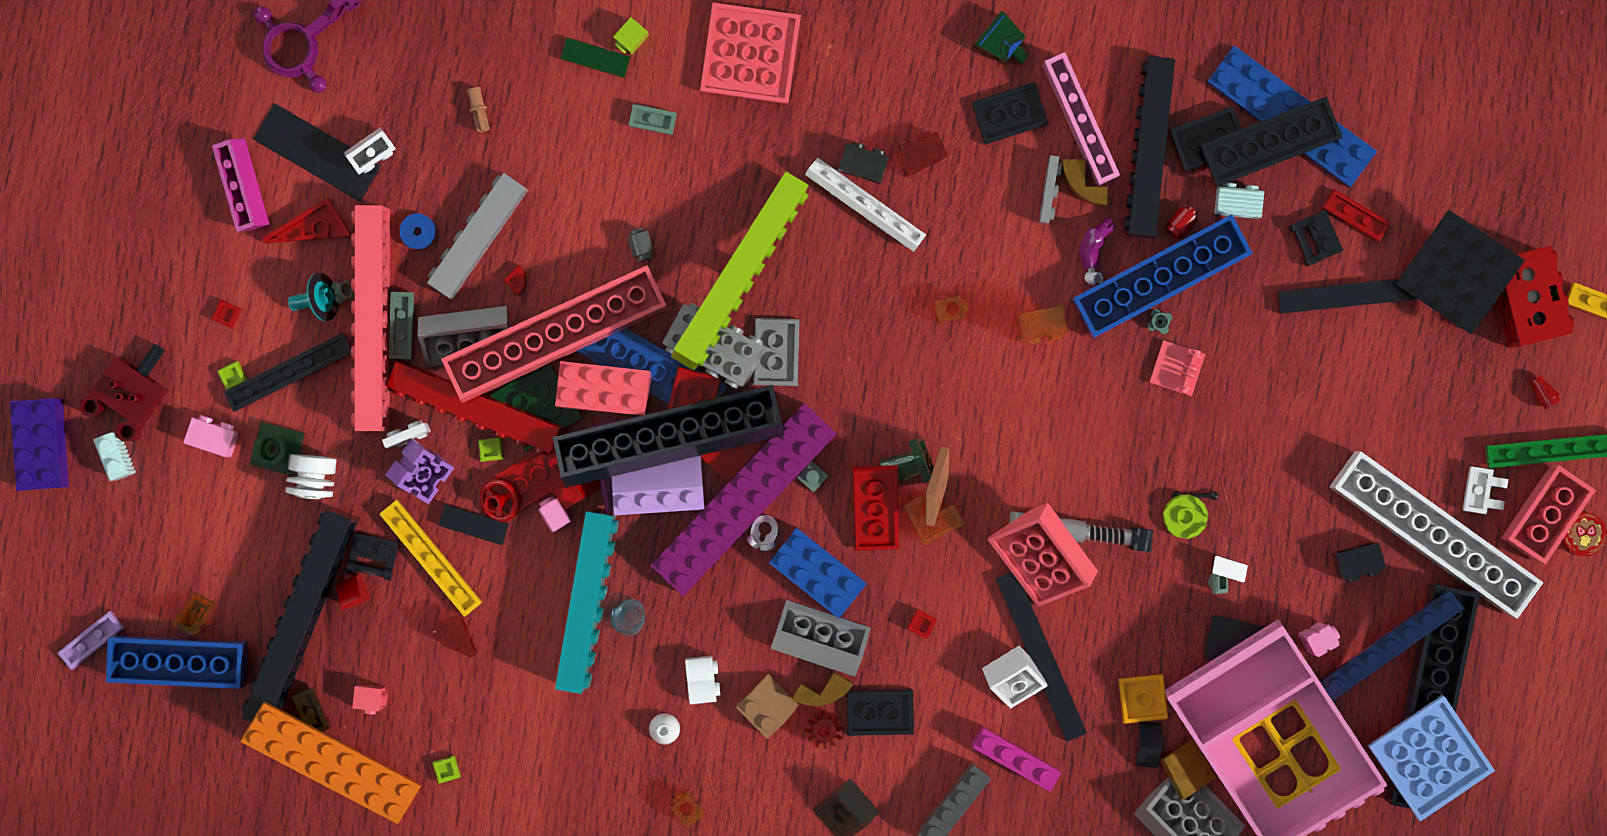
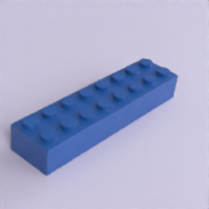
[1070,214,1253,339]

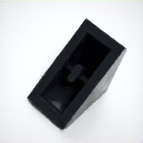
[1134,722,1163,768]

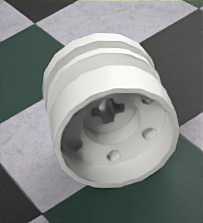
[285,454,337,499]

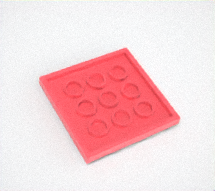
[700,3,801,104]

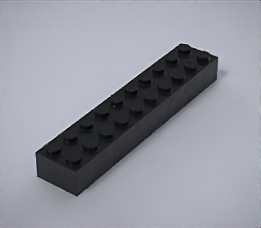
[553,385,784,488]
[241,508,359,722]
[1385,583,1480,814]

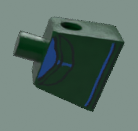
[974,11,1030,65]

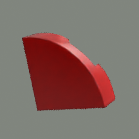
[503,265,526,296]

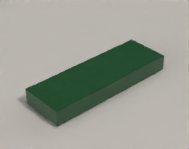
[560,38,631,79]

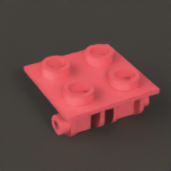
[1150,340,1206,396]

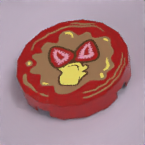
[1562,512,1607,557]

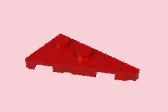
[261,198,352,244]

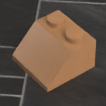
[736,673,799,739]

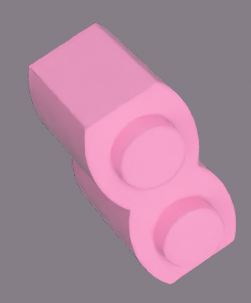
[538,496,573,533]

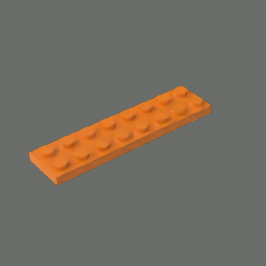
[240,701,421,824]

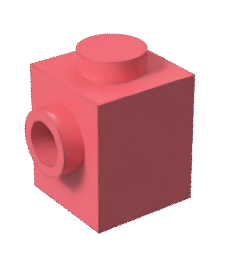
[352,684,388,714]

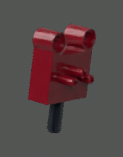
[79,344,168,442]

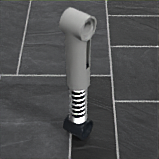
[1009,511,1154,552]

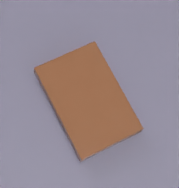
[925,447,949,526]

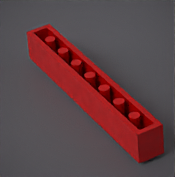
[386,361,564,455]

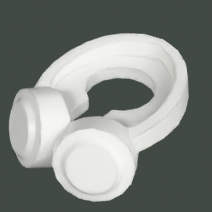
[747,515,778,551]

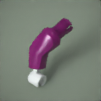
[1079,218,1116,285]

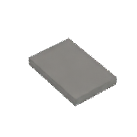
[753,318,799,386]

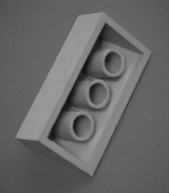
[418,306,511,367]
[771,600,871,677]

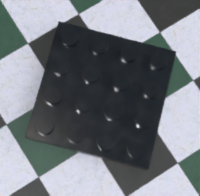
[1396,209,1525,335]

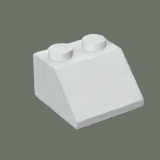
[982,646,1048,708]

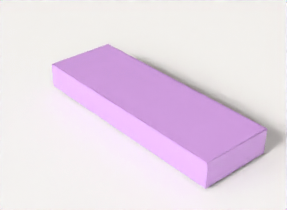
[58,611,125,670]

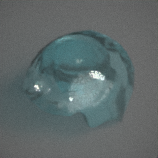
[611,598,645,636]

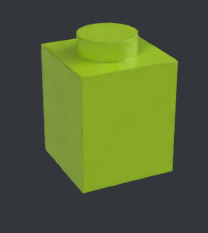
[614,17,649,55]

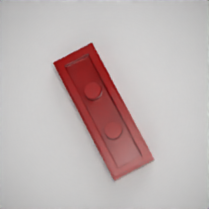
[1321,189,1391,242]

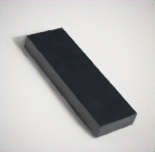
[439,504,510,545]

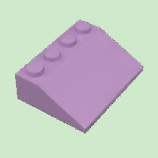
[612,456,704,515]

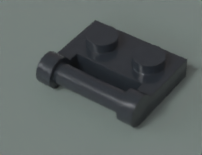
[1289,210,1343,267]
[347,533,400,581]

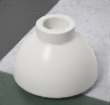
[649,713,680,745]

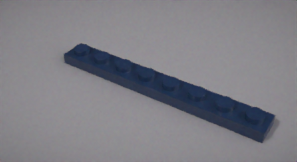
[1319,589,1464,701]

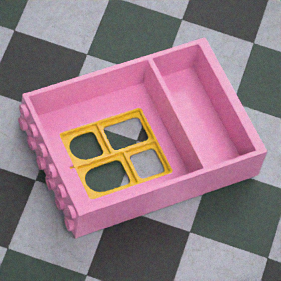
[1165,619,1387,836]

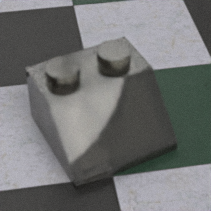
[812,779,879,836]

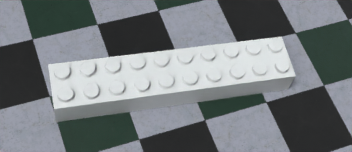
[1329,451,1543,619]

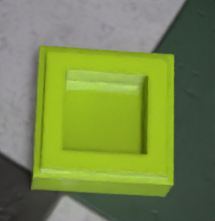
[217,361,248,391]
[478,437,503,462]
[432,755,461,784]

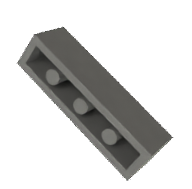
[917,761,991,836]

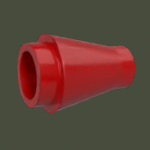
[1530,375,1561,410]

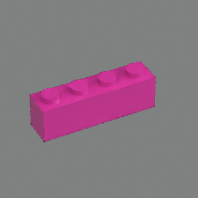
[212,139,270,232]
[971,725,1061,792]

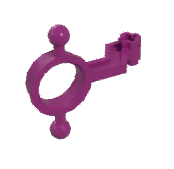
[254,0,363,93]

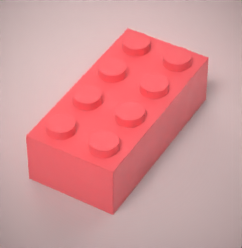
[555,361,651,416]
[1501,465,1596,565]

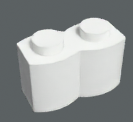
[685,656,721,704]

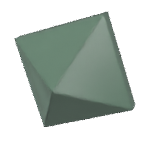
[1207,573,1228,594]

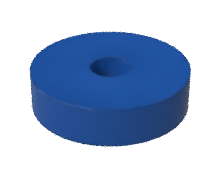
[400,214,436,250]

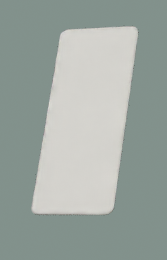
[1212,556,1247,582]

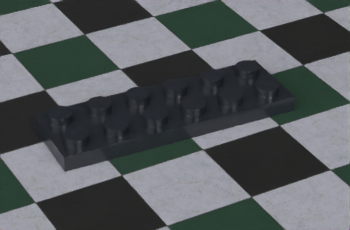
[1200,96,1343,187]

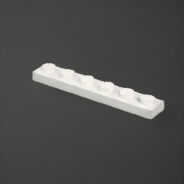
[805,158,926,252]

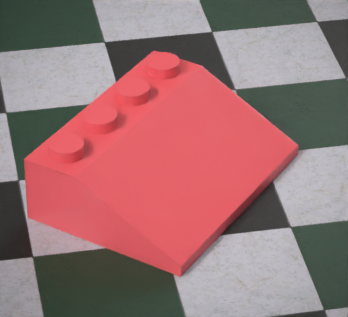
[987,503,1098,607]

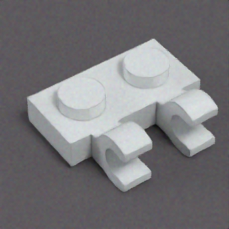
[382,421,431,448]
[1462,466,1508,514]

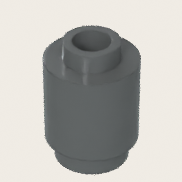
[627,228,654,262]

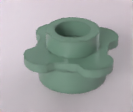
[331,280,355,303]
[1147,309,1172,334]

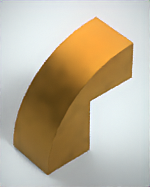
[1061,159,1107,207]
[792,671,853,706]

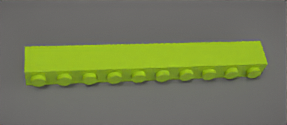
[671,172,809,370]

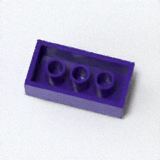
[10,398,69,491]

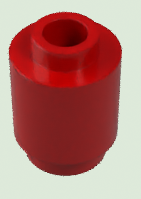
[1166,206,1198,240]

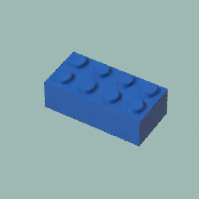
[769,527,867,618]

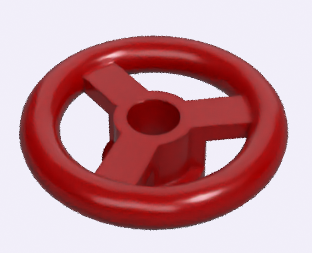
[479,479,519,522]

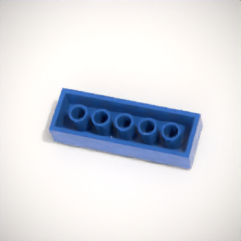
[106,635,248,689]

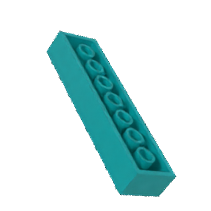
[555,510,619,694]

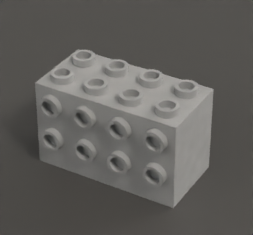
[662,303,766,389]

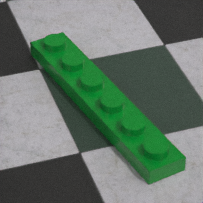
[1485,434,1607,468]

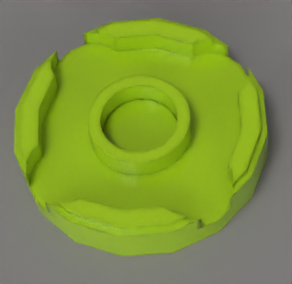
[1163,494,1208,539]

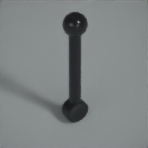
[1171,491,1219,500]

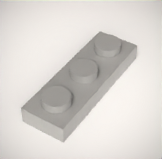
[1038,155,1062,225]

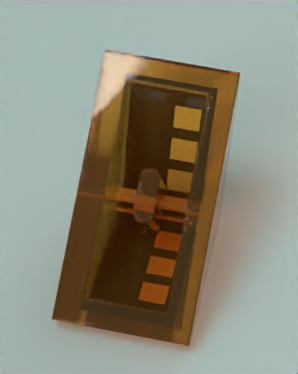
[172,593,214,636]

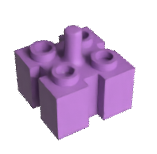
[385,438,454,504]

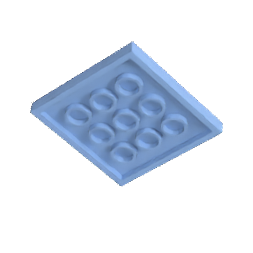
[1368,695,1495,821]

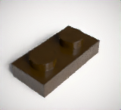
[291,687,331,732]

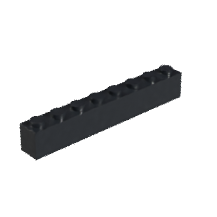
[1123,56,1175,238]

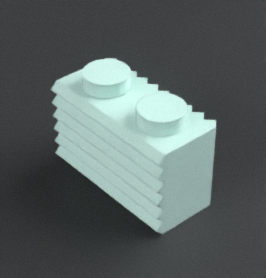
[1214,183,1264,219]
[93,432,136,481]

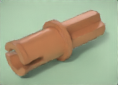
[467,87,490,133]

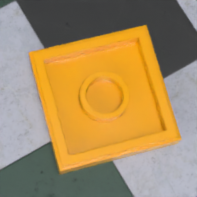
[1118,674,1168,724]

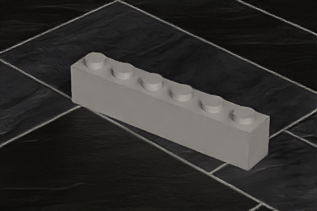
[427,173,528,299]

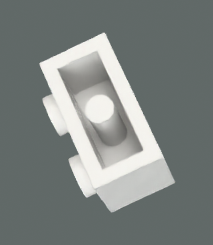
[344,128,396,174]

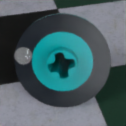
[288,273,339,321]

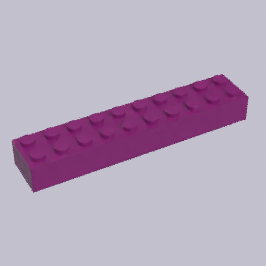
[651,403,837,596]

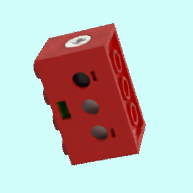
[1496,246,1574,348]

